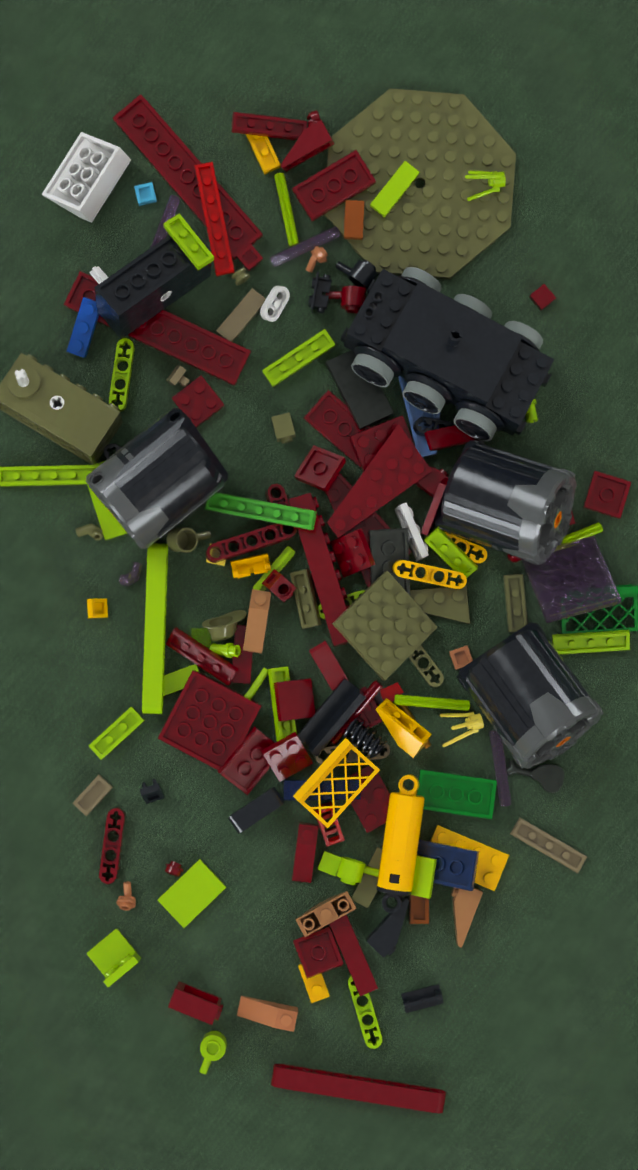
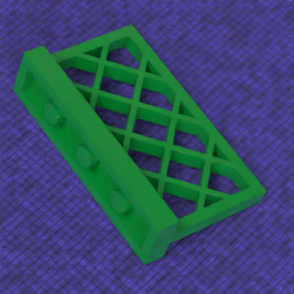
[558,584,638,634]

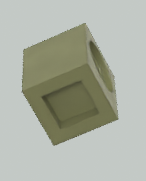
[271,412,296,444]

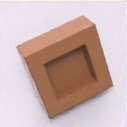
[449,645,473,670]

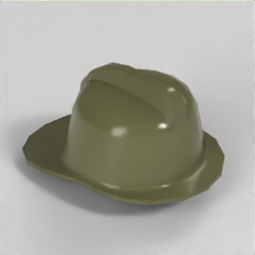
[202,610,247,642]

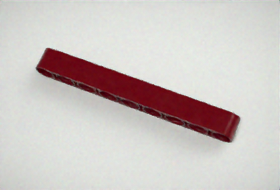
[271,1064,446,1114]

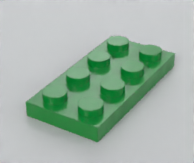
[417,769,497,819]

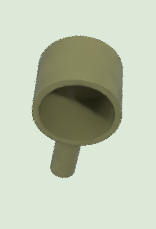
[167,527,211,553]

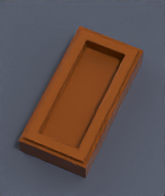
[344,200,364,240]
[409,895,429,924]

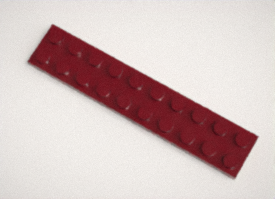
[112,94,263,260]
[63,271,251,386]

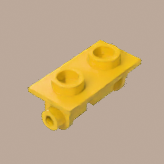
[230,553,271,579]

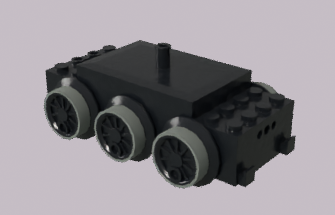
[341,267,555,441]

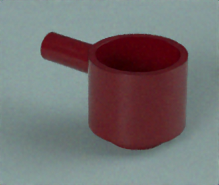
[326,286,366,313]

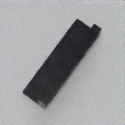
[297,679,366,756]

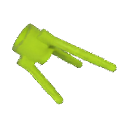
[465,170,506,201]

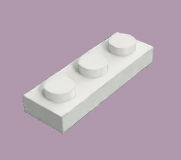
[394,502,429,562]

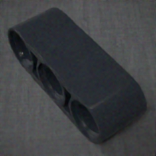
[228,787,285,834]

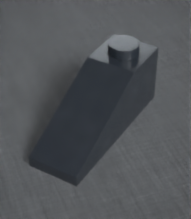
[366,896,409,958]

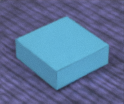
[134,182,157,206]

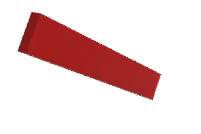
[194,162,235,276]

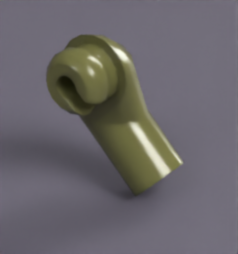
[75,523,103,541]

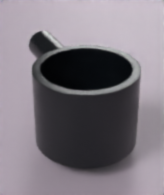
[336,260,378,291]

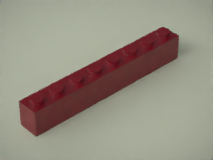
[289,493,350,647]

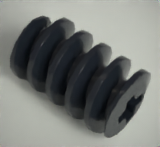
[344,717,388,758]

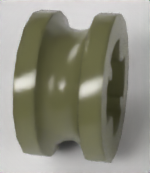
[231,268,250,285]

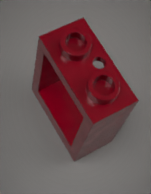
[168,981,224,1025]

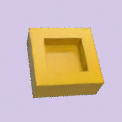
[87,598,108,618]

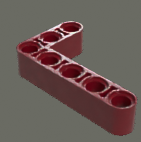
[206,484,297,563]

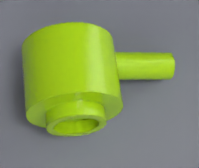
[337,857,379,885]
[199,1031,227,1074]

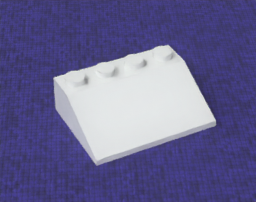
[42,132,131,223]

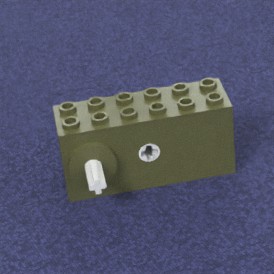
[0,353,123,465]

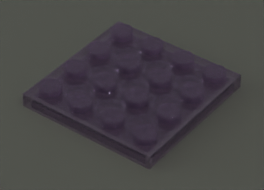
[521,536,622,623]

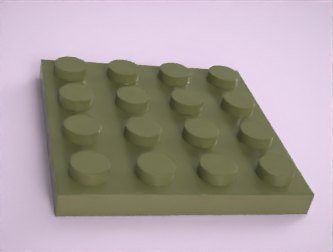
[332,571,438,680]

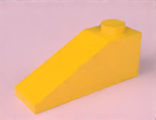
[376,698,432,758]

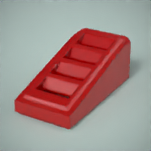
[313,802,345,847]

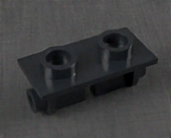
[308,272,332,314]
[401,984,444,1013]

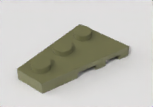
[410,586,470,624]

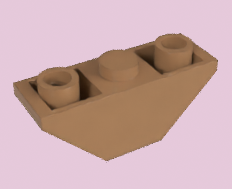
[296,891,357,937]

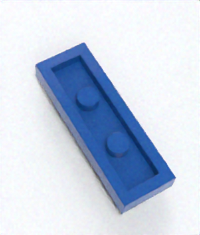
[66,297,99,358]

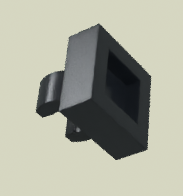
[140,779,165,804]

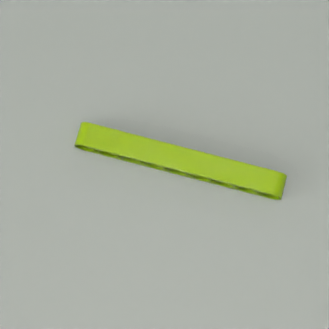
[142,543,168,714]

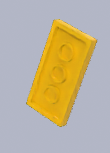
[430,825,509,891]

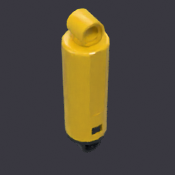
[377,774,425,913]

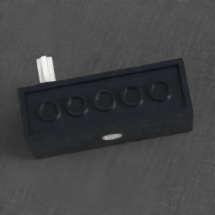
[90,224,212,339]

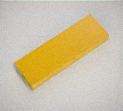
[245,134,281,175]

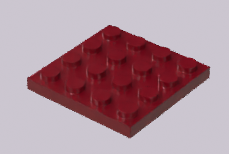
[158,670,262,770]

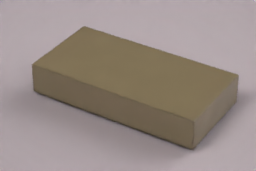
[72,774,113,816]

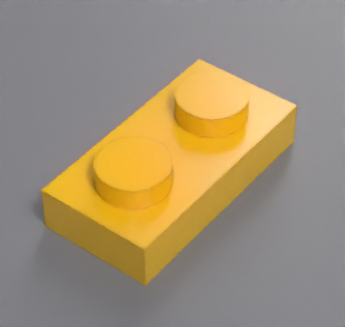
[298,964,330,1003]

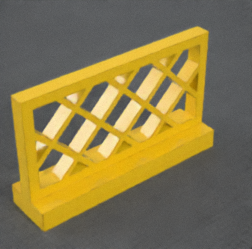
[293,738,380,828]

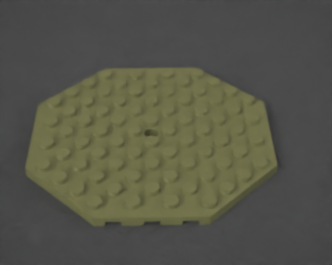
[324,88,516,280]

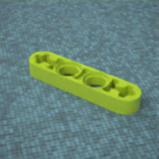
[109,338,135,412]
[348,975,382,1049]

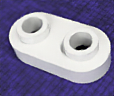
[260,286,290,322]

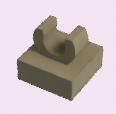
[166,365,190,387]

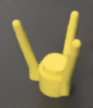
[439,711,484,747]

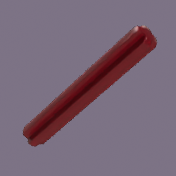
[330,681,383,744]

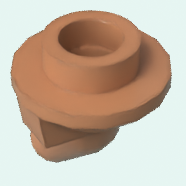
[306,246,328,273]
[116,881,136,911]

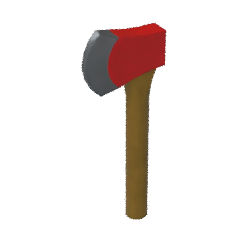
[375,682,431,749]

